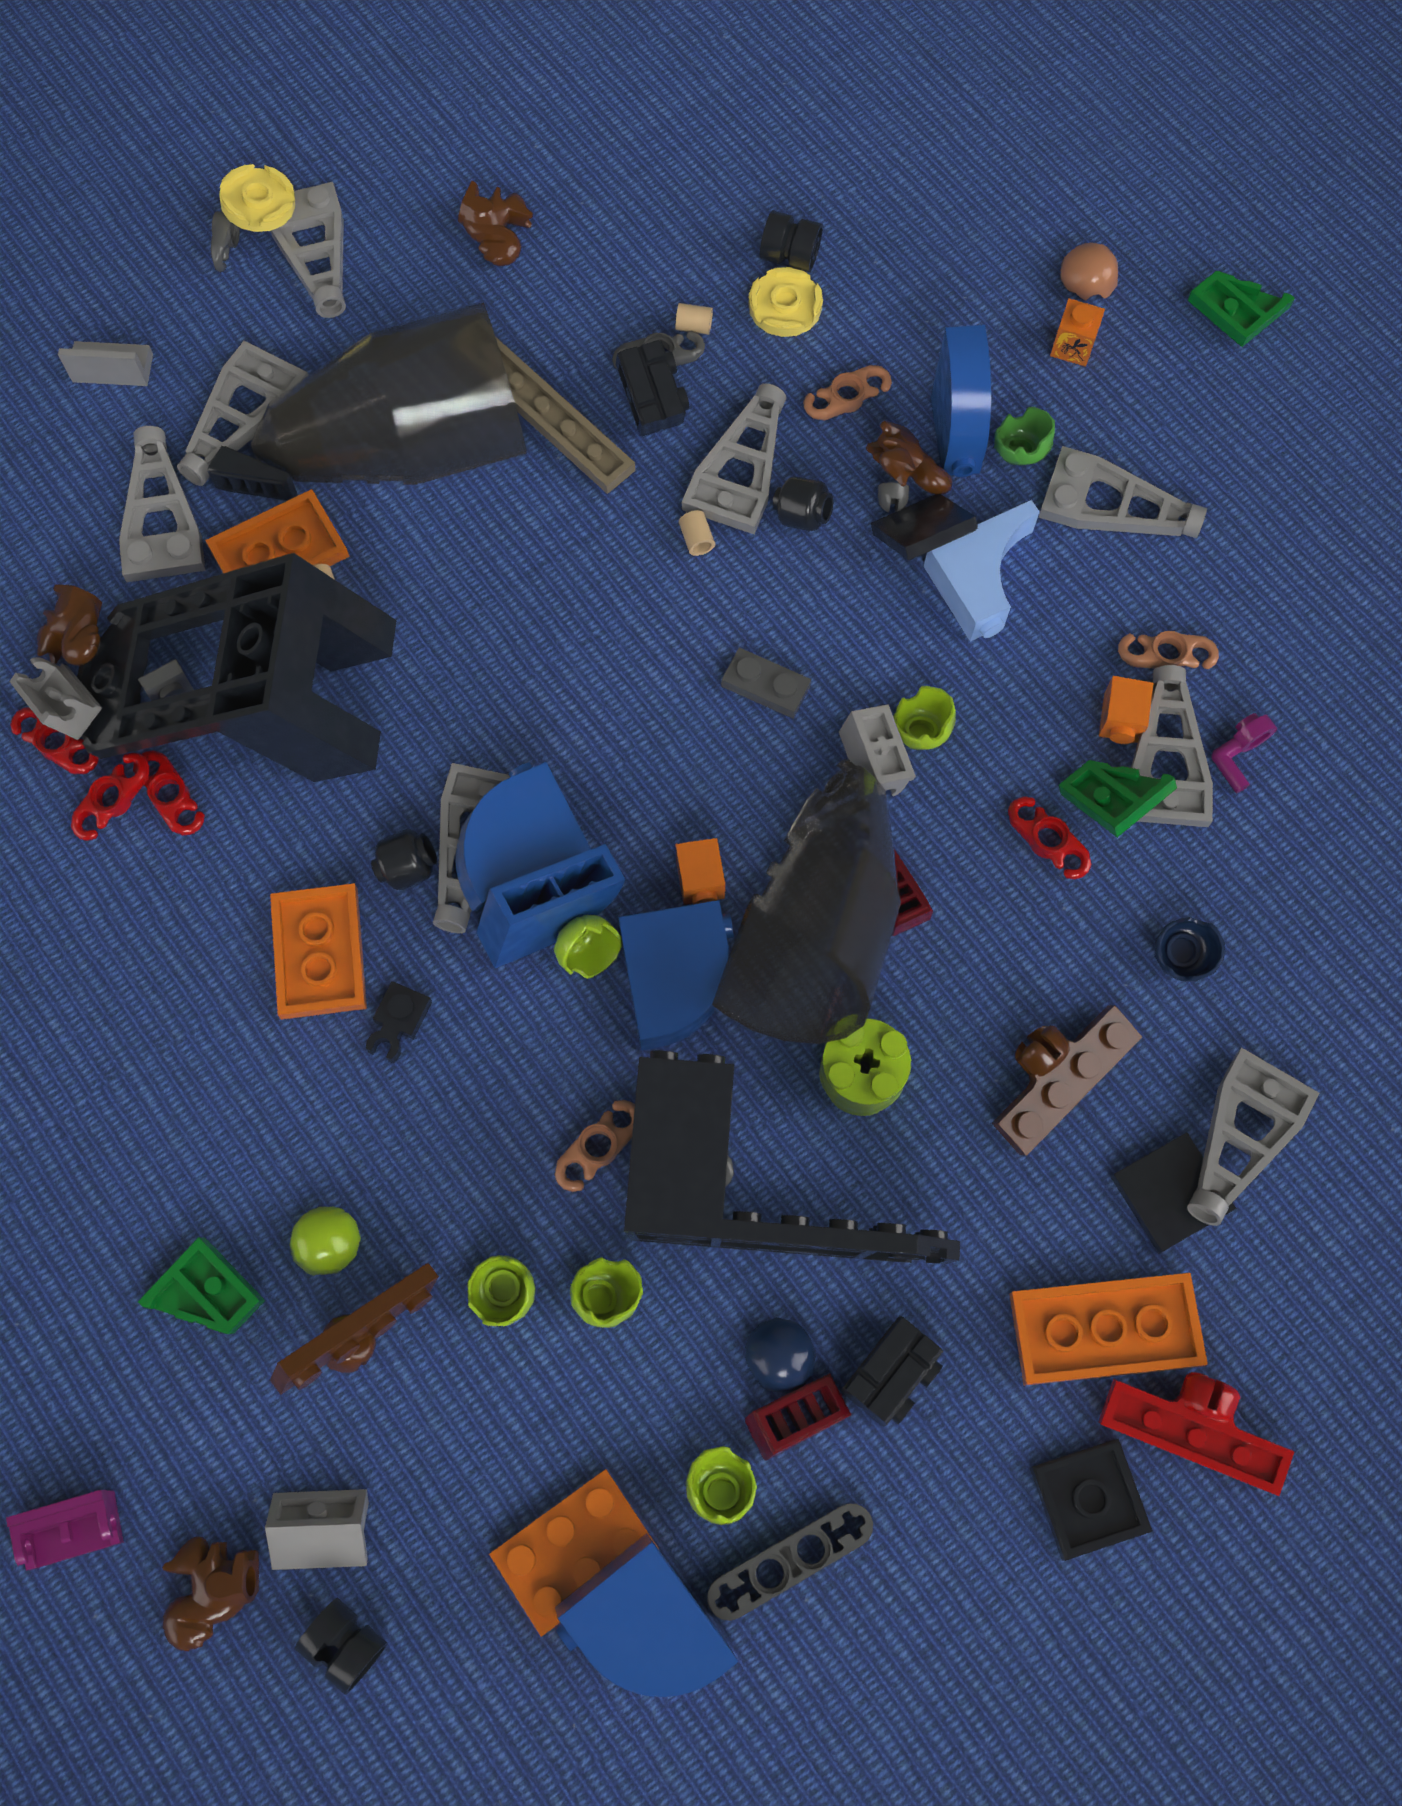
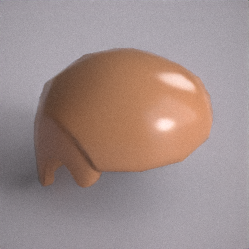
[1060,243,1118,300]

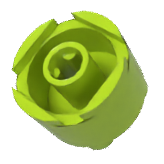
[819,1019,911,1116]

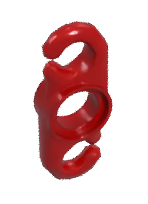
[10,707,99,775]
[133,750,205,836]
[71,752,150,841]
[1008,796,1092,879]

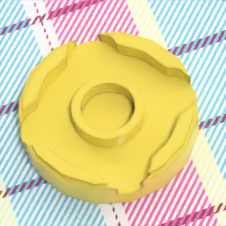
[219,164,295,232]
[748,267,823,337]

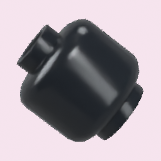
[773,476,834,531]
[371,829,437,890]

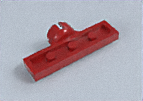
[1098,1372,1294,1496]

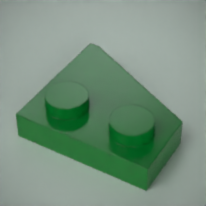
[1187,270,1295,347]
[1058,760,1177,838]
[138,1237,265,1334]

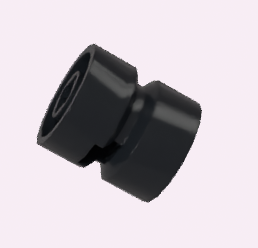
[759,210,823,273]
[294,1597,388,1695]

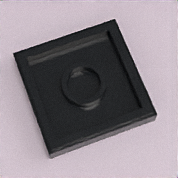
[871,494,978,560]
[1111,1132,1236,1254]
[1029,1438,1153,1561]

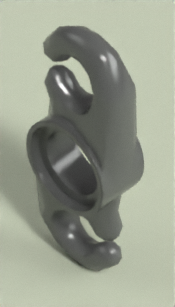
[210,211,240,273]
[612,331,705,369]

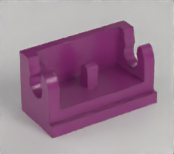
[6,1490,124,1571]

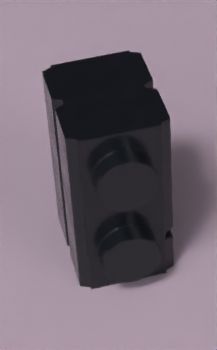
[616,340,689,436]
[840,1315,943,1427]

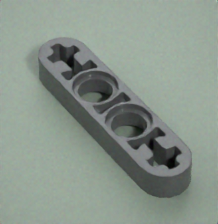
[707,1503,873,1621]

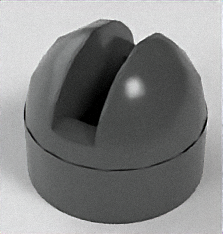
[878,482,909,512]

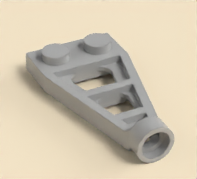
[271,182,346,318]
[177,341,310,486]
[682,384,786,535]
[119,426,206,582]
[1039,446,1207,539]
[1131,665,1213,827]
[433,763,510,934]
[1187,1048,1319,1226]

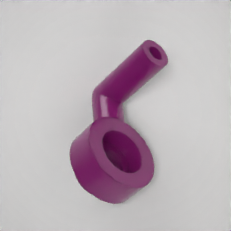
[1211,713,1277,794]

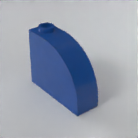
[930,325,991,477]
[456,762,591,912]
[476,844,626,968]
[618,900,734,1051]
[554,1533,739,1697]

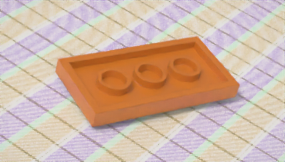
[1009,1273,1208,1386]

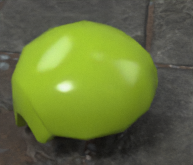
[893,686,956,750]
[554,915,623,979]
[289,1207,361,1276]
[467,1255,536,1326]
[570,1257,643,1328]
[685,1446,757,1525]

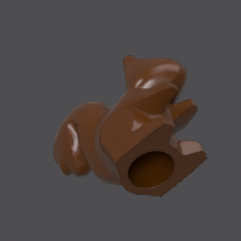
[458,181,533,266]
[866,421,952,494]
[37,584,102,666]
[162,1536,259,1651]

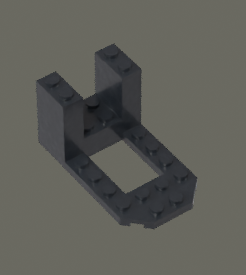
[77,553,397,782]
[624,1050,960,1264]

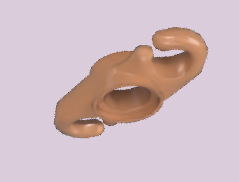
[803,365,892,421]
[1118,631,1219,670]
[554,1100,635,1192]

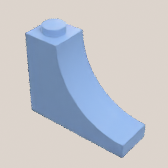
[924,500,1039,642]

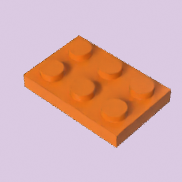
[205,489,350,573]
[270,883,367,1020]
[489,1469,659,1637]

